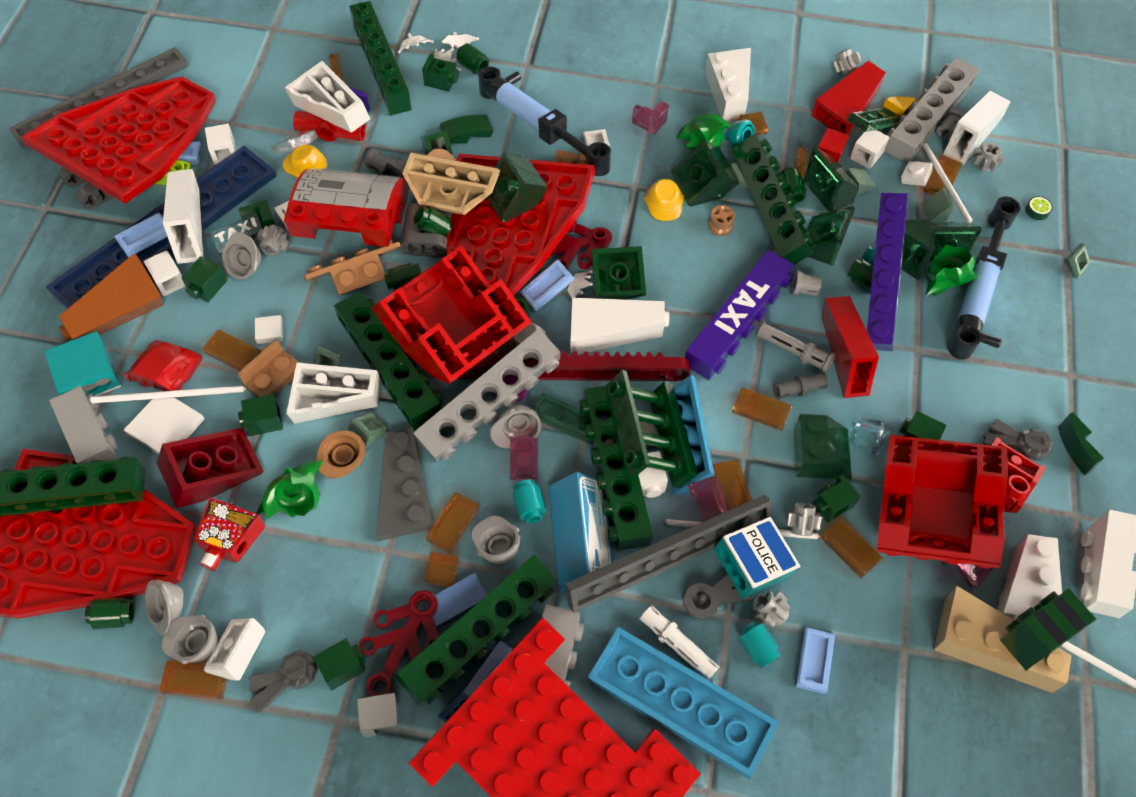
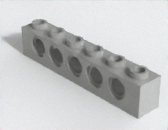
[885,57,980,164]
[413,328,560,462]

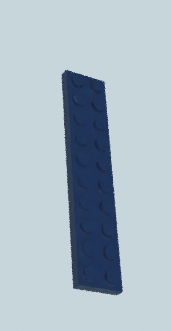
[46,146,277,309]

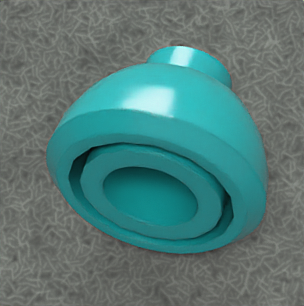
[724,120,755,148]

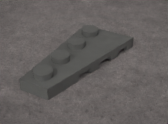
[376,427,434,541]

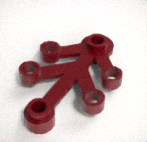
[550,221,612,271]
[359,590,439,697]

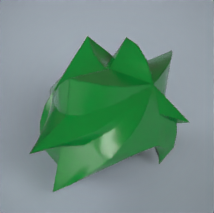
[676,114,731,158]
[926,245,977,296]
[256,461,323,520]

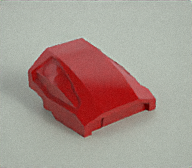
[123,340,203,391]
[991,437,1046,513]

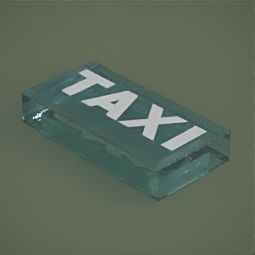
[211,213,264,256]

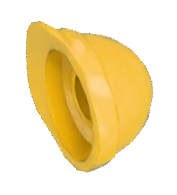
[283,144,327,178]
[644,179,684,221]

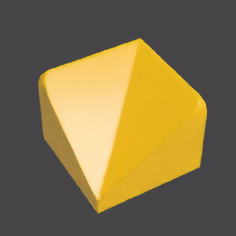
[881,96,917,121]

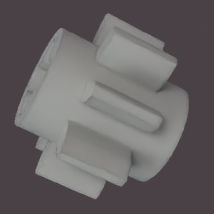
[832,48,862,76]
[972,143,1004,172]
[256,225,289,256]
[785,503,822,536]
[752,590,791,627]

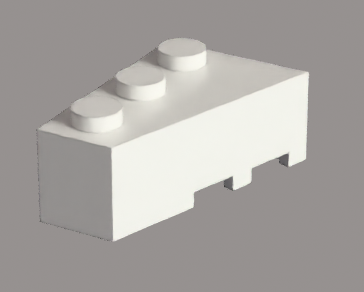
[705,48,751,121]
[285,61,370,133]
[286,363,382,424]
[1081,510,1136,618]
[997,534,1062,620]

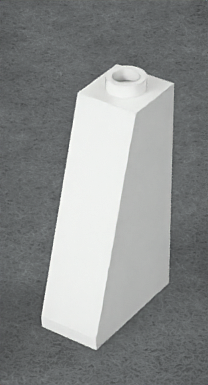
[944,91,1010,165]
[163,169,203,264]
[570,298,669,355]

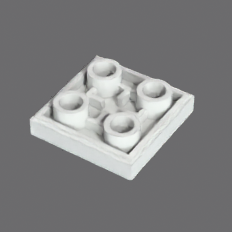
[124,390,205,454]

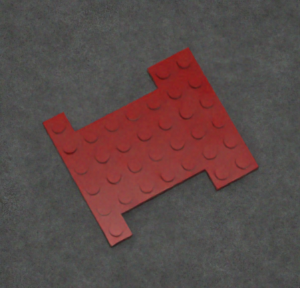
[408,618,701,797]

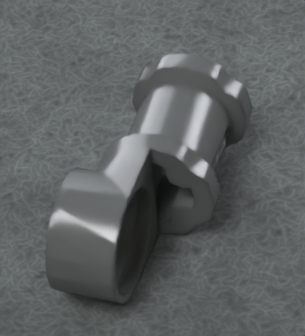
[364,148,407,178]

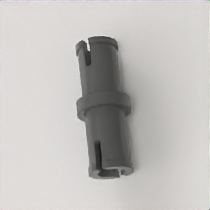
[773,372,829,400]

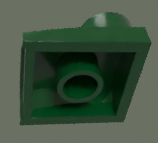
[591,246,646,300]

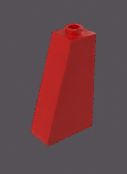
[811,60,886,137]
[821,296,879,398]

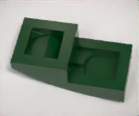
[439,114,493,144]
[1058,412,1104,475]

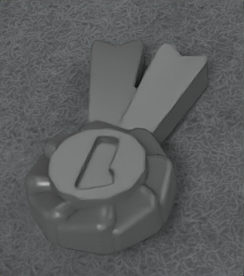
[983,419,1053,460]
[683,574,753,620]
[249,650,318,713]

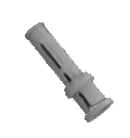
[757,322,836,374]

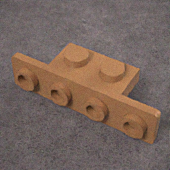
[304,240,401,296]

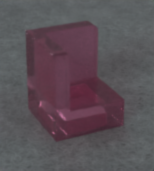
[632,101,669,135]
[688,476,730,521]

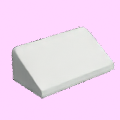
[203,618,265,681]

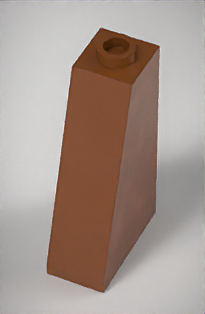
[58,254,163,341]

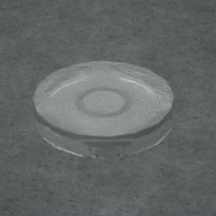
[271,129,318,155]

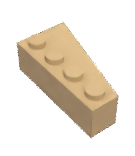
[934,586,1072,693]

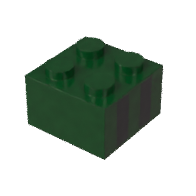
[1000,589,1096,671]

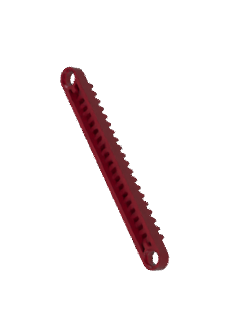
[427,351,691,381]

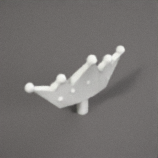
[442,32,479,49]
[397,33,434,54]
[434,48,462,71]
[567,270,593,298]

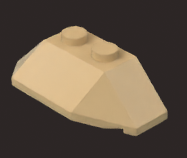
[402,153,500,215]

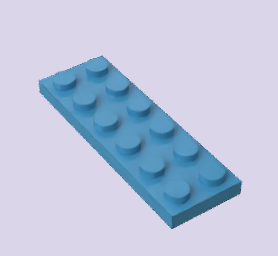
[587,627,779,779]

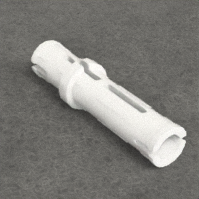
[640,605,720,680]

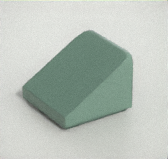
[844,168,876,196]
[923,188,953,223]
[348,412,389,449]

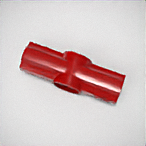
[293,111,366,142]

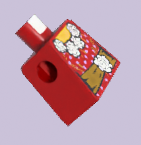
[195,497,265,571]

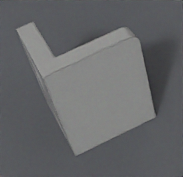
[357,693,399,738]

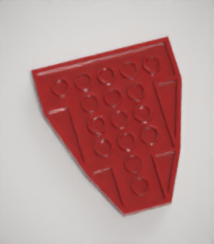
[21,76,216,204]
[446,153,595,296]
[0,449,198,619]

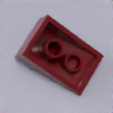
[156,427,263,508]

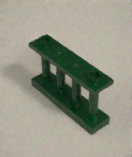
[606,370,698,488]

